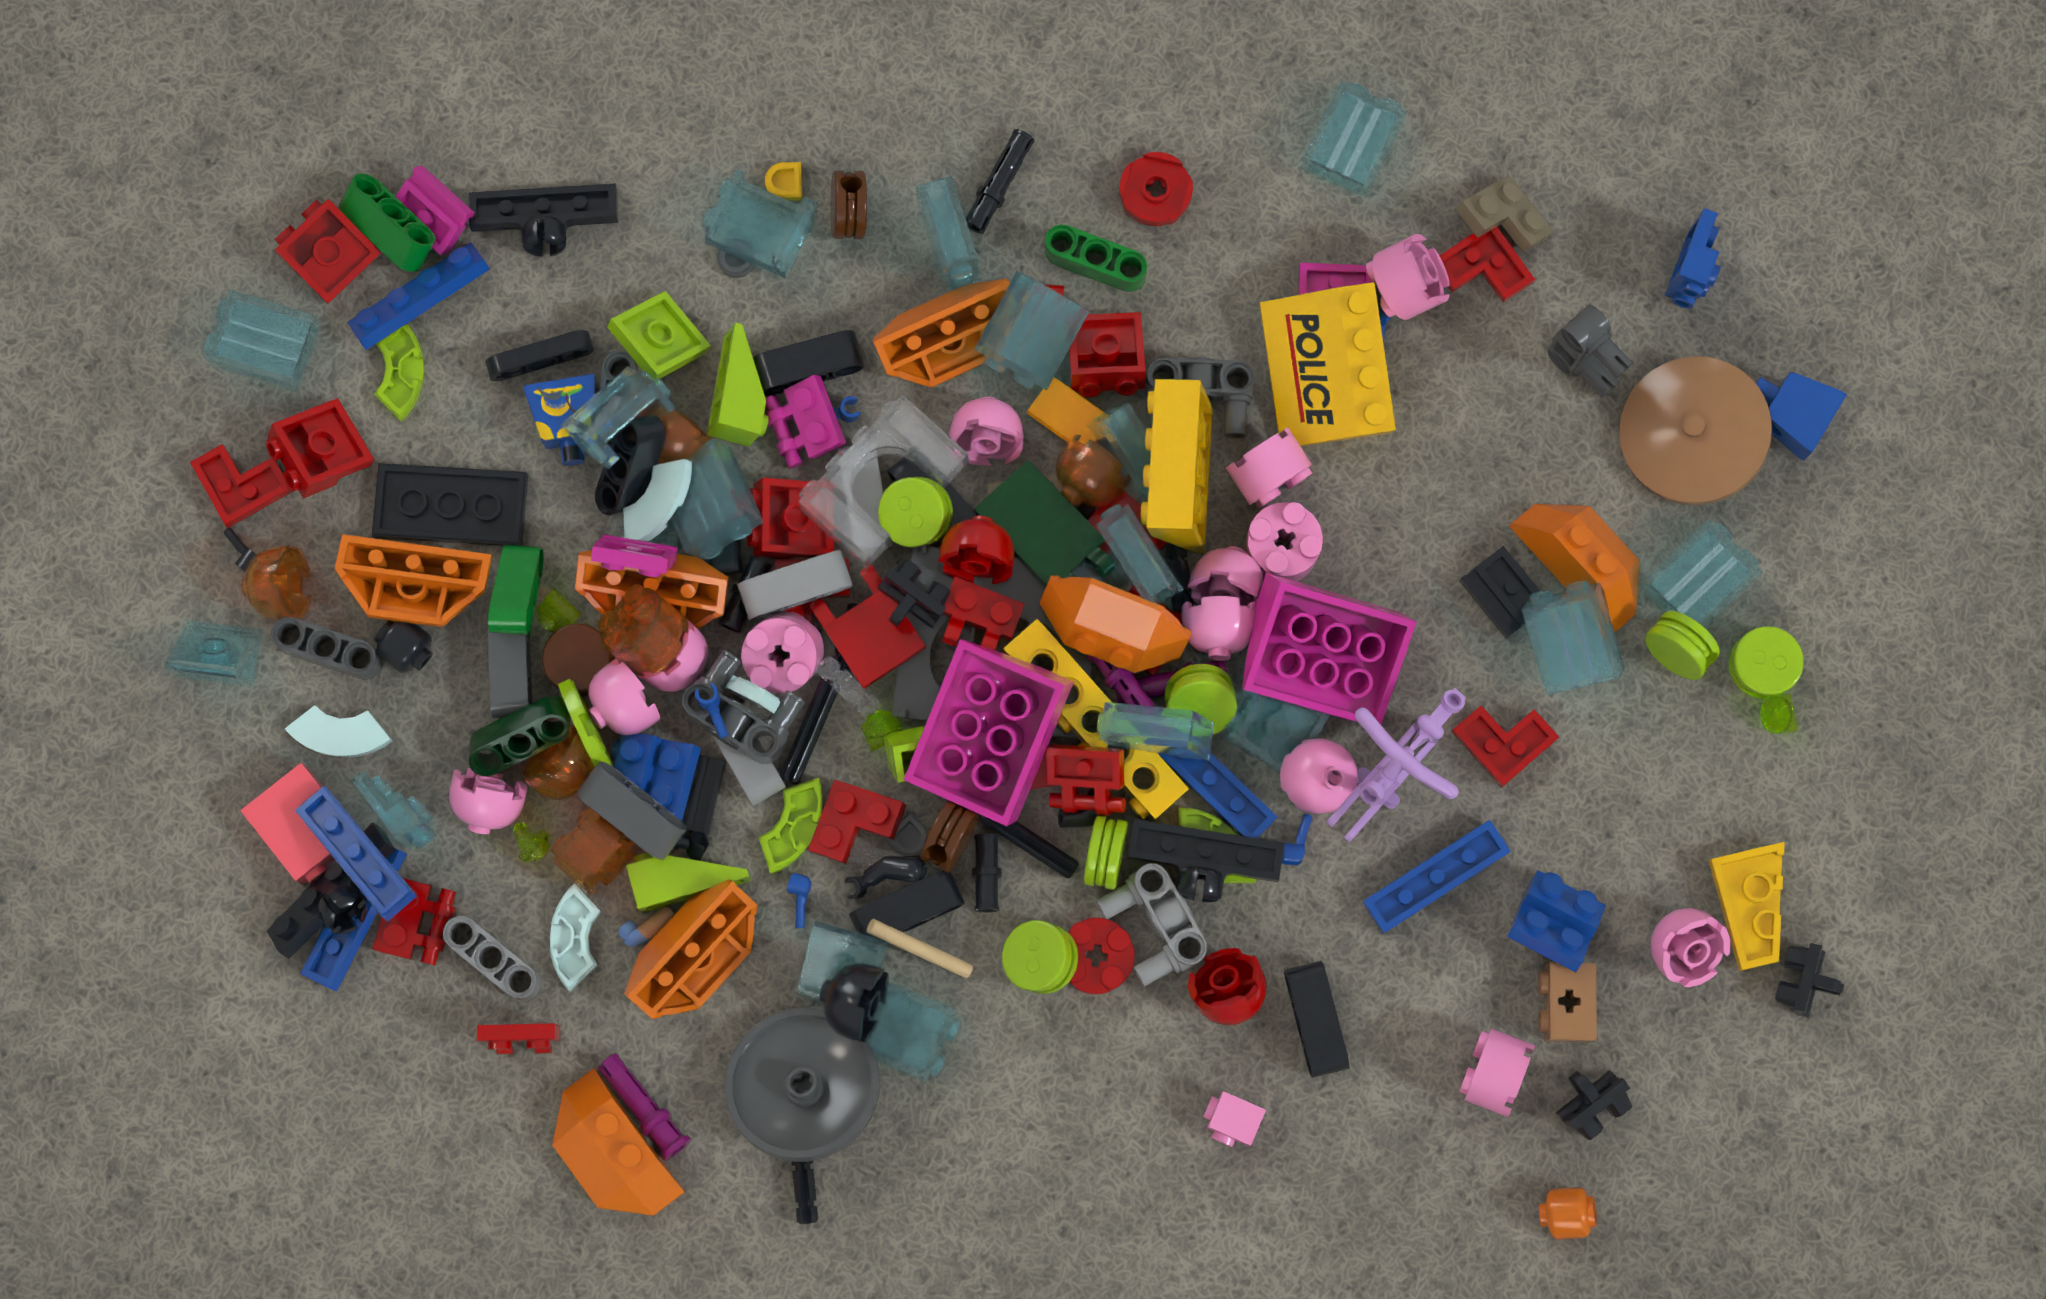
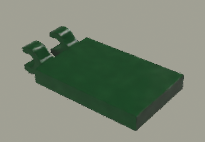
[974,460,1116,587]

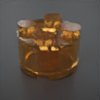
[597,584,689,676]
[550,807,635,895]

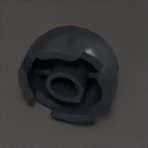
[820,963,889,1043]

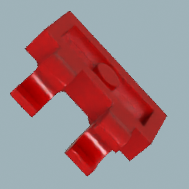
[942,577,1025,651]
[477,1023,560,1055]

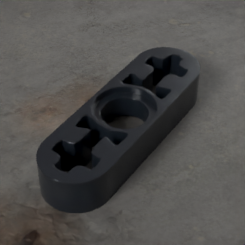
[485,330,594,381]

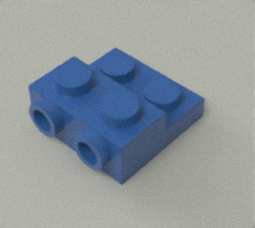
[1664,208,1721,309]
[611,733,701,821]
[1507,870,1606,972]

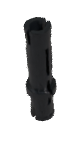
[963,129,1035,234]

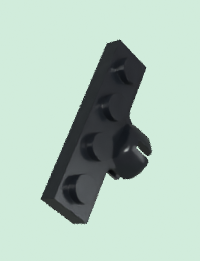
[469,183,618,257]
[1127,819,1285,902]
[267,822,396,959]

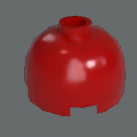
[938,515,1014,584]
[1187,948,1267,1026]

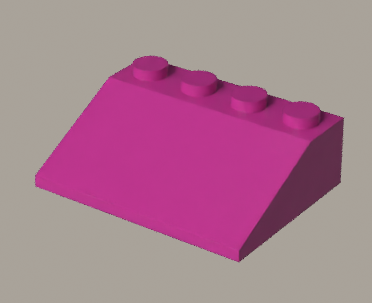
[1242,572,1417,724]
[904,639,1074,826]

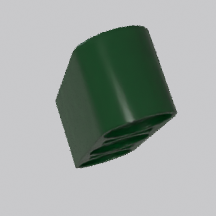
[469,695,570,776]

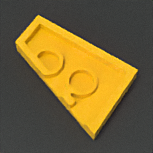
[1708,842,1785,971]

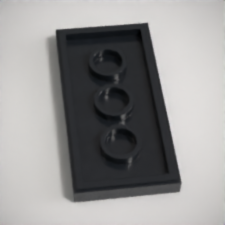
[372,463,528,546]

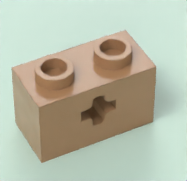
[1538,962,1597,1043]

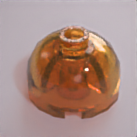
[650,398,719,469]
[1056,434,1131,507]
[241,545,311,620]
[522,725,595,800]

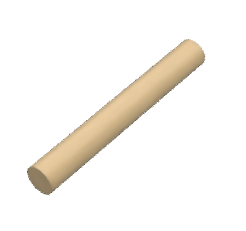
[867,919,973,979]

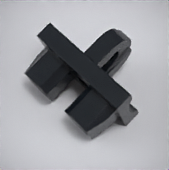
[878,559,950,628]
[1775,943,1845,1018]
[1556,1070,1632,1140]

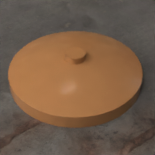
[1620,356,1772,505]

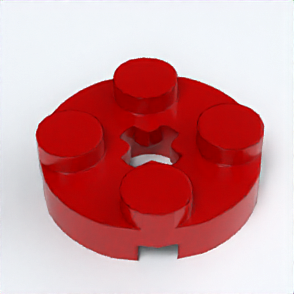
[1119,152,1193,226]
[1068,918,1135,995]

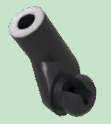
[1058,788,1103,828]

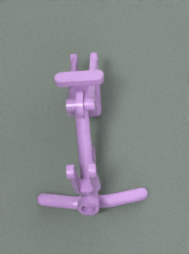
[1326,688,1466,843]

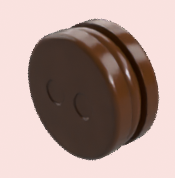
[830,170,867,239]
[542,624,615,697]
[921,800,980,873]

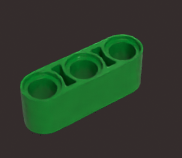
[339,173,436,272]
[1045,224,1147,292]
[488,545,544,635]

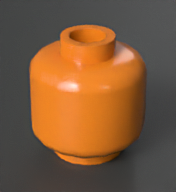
[1539,1187,1597,1240]

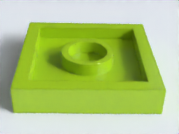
[607,291,711,383]

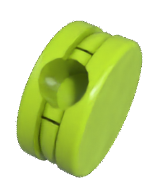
[878,477,953,547]
[1645,611,1720,680]
[1728,626,1804,699]
[1165,664,1237,737]
[1084,816,1128,890]
[1002,920,1078,994]

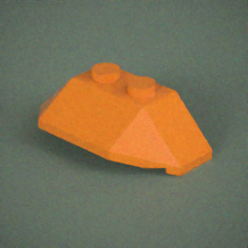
[872,278,1022,388]
[1509,504,1640,637]
[334,534,492,627]
[575,550,729,632]
[1039,575,1192,673]
[624,879,757,1019]
[552,1068,685,1216]

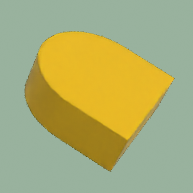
[765,162,803,201]

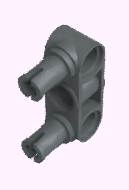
[1547,304,1634,398]
[1145,357,1255,439]
[682,650,805,764]

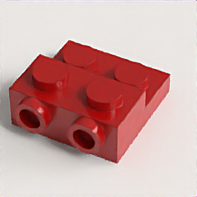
[273,199,381,304]
[1067,312,1146,397]
[266,398,374,499]
[746,477,834,559]

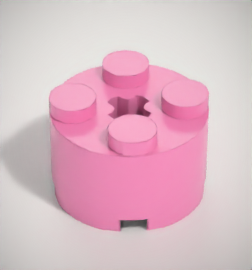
[1366,234,1450,320]
[1225,427,1313,509]
[1244,502,1323,581]
[741,612,824,693]
[1459,1028,1535,1117]

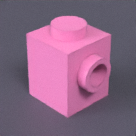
[1203,1091,1266,1147]

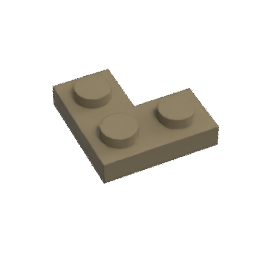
[1456,175,1554,253]

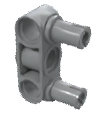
[1096,863,1207,987]

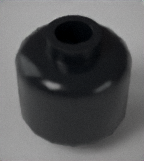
[374,620,433,673]

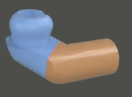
[618,906,674,947]

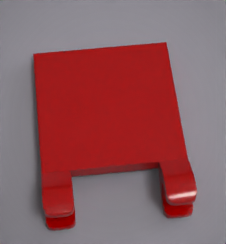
[810,565,927,689]

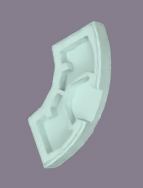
[623,459,692,542]
[725,675,780,713]
[285,705,393,758]
[550,883,601,992]

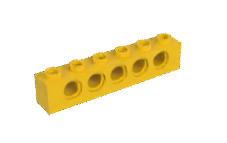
[1002,618,1189,821]

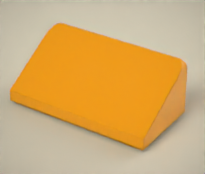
[1027,377,1112,456]

